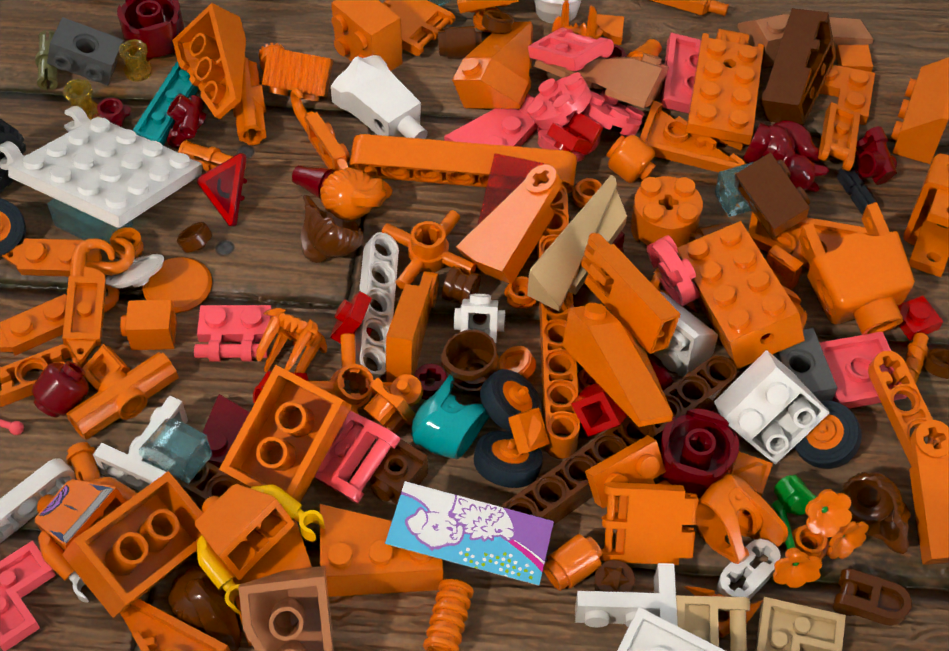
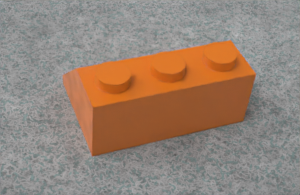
[890,57,949,164]

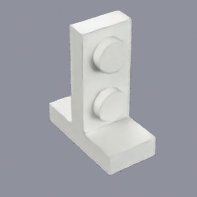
[93,396,188,491]
[575,563,678,628]

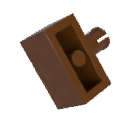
[734,152,810,239]

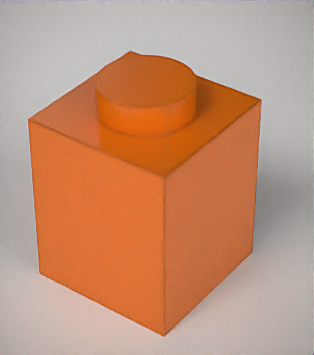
[120,300,177,350]

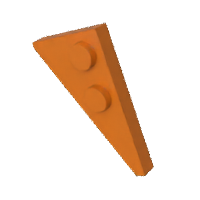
[640,100,748,177]
[120,599,231,651]

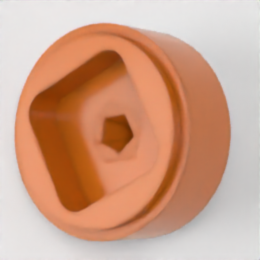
[499,346,536,379]

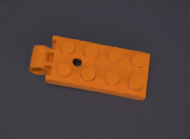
[686,29,764,145]

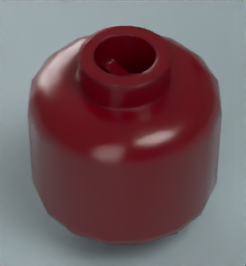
[32,361,89,418]

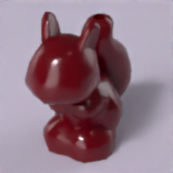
[743,120,830,192]

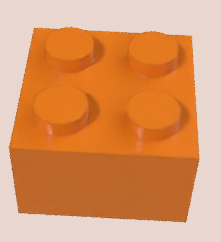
[331,0,403,71]

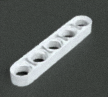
[355,232,399,380]

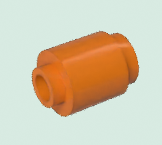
[543,534,603,591]

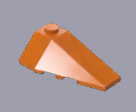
[452,21,533,109]

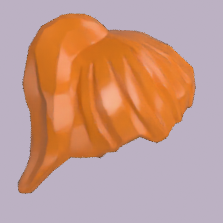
[320,168,393,221]

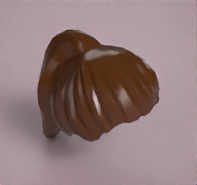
[301,195,364,263]
[840,472,911,554]
[168,566,241,651]

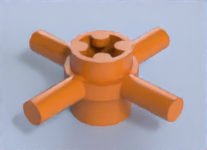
[382,210,477,289]
[308,334,393,414]

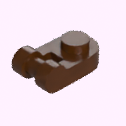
[833,569,912,626]

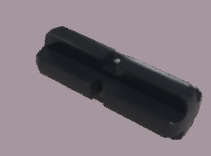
[837,166,879,215]

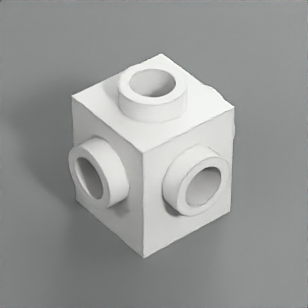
[454,294,505,343]

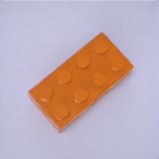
[677,221,805,369]

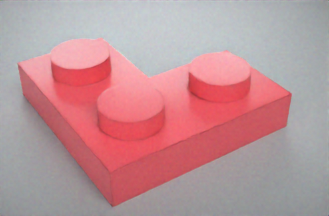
[0,540,56,651]

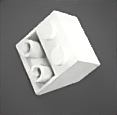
[653,292,718,377]
[714,350,830,465]

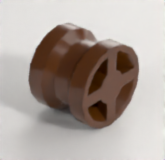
[442,266,481,305]

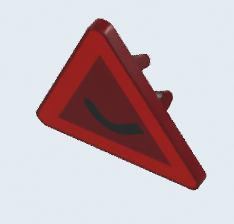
[197,153,247,227]

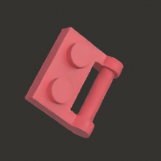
[528,27,614,71]
[314,411,401,504]

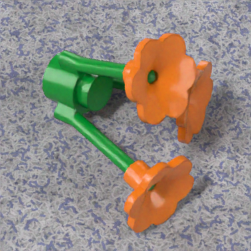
[772,475,869,588]

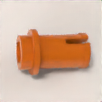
[66,442,101,481]

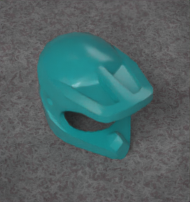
[411,374,490,460]

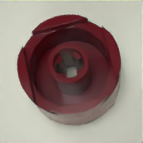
[117,0,185,61]
[659,409,739,498]

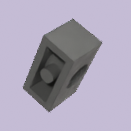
[47,17,123,86]
[773,328,837,401]

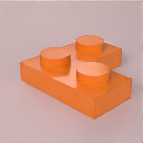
[819,65,875,125]

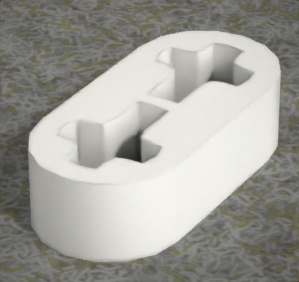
[717,539,781,600]

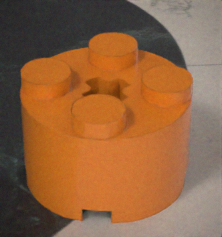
[631,176,703,247]

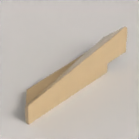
[527,175,627,311]

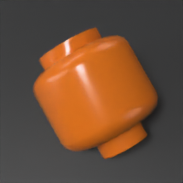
[606,134,656,183]

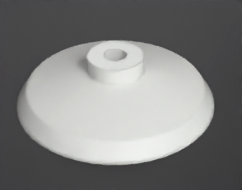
[106,254,164,288]

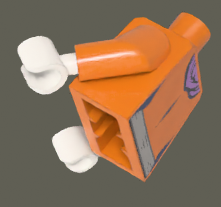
[35,477,138,603]

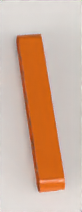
[349,134,577,193]

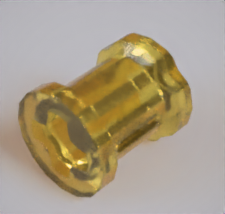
[119,39,152,82]
[63,79,98,120]

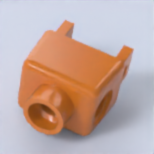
[903,153,949,277]
[799,202,915,335]

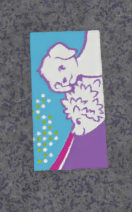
[385,481,554,585]

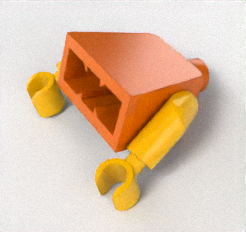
[195,484,325,614]

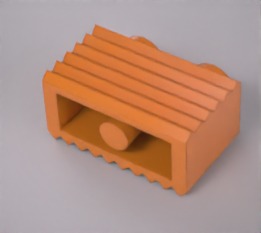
[262,47,334,102]

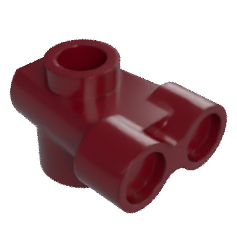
[167,93,206,148]
[855,126,897,185]

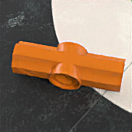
[233,58,267,145]
[66,352,179,440]

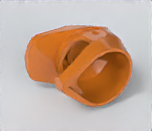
[696,474,788,564]

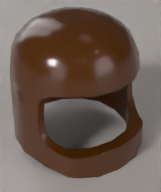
[441,330,500,394]

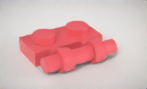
[194,305,272,362]

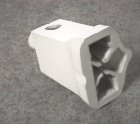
[331,55,428,139]

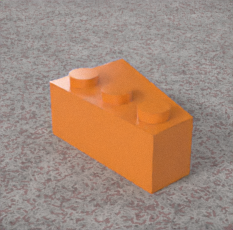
[320,504,443,597]

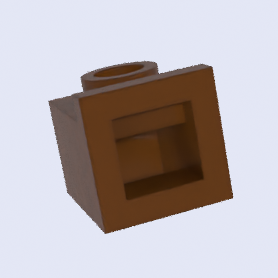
[370,439,428,504]

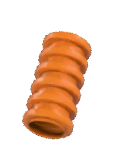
[423,578,474,651]

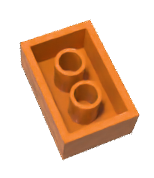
[219,365,352,503]
[62,471,203,618]

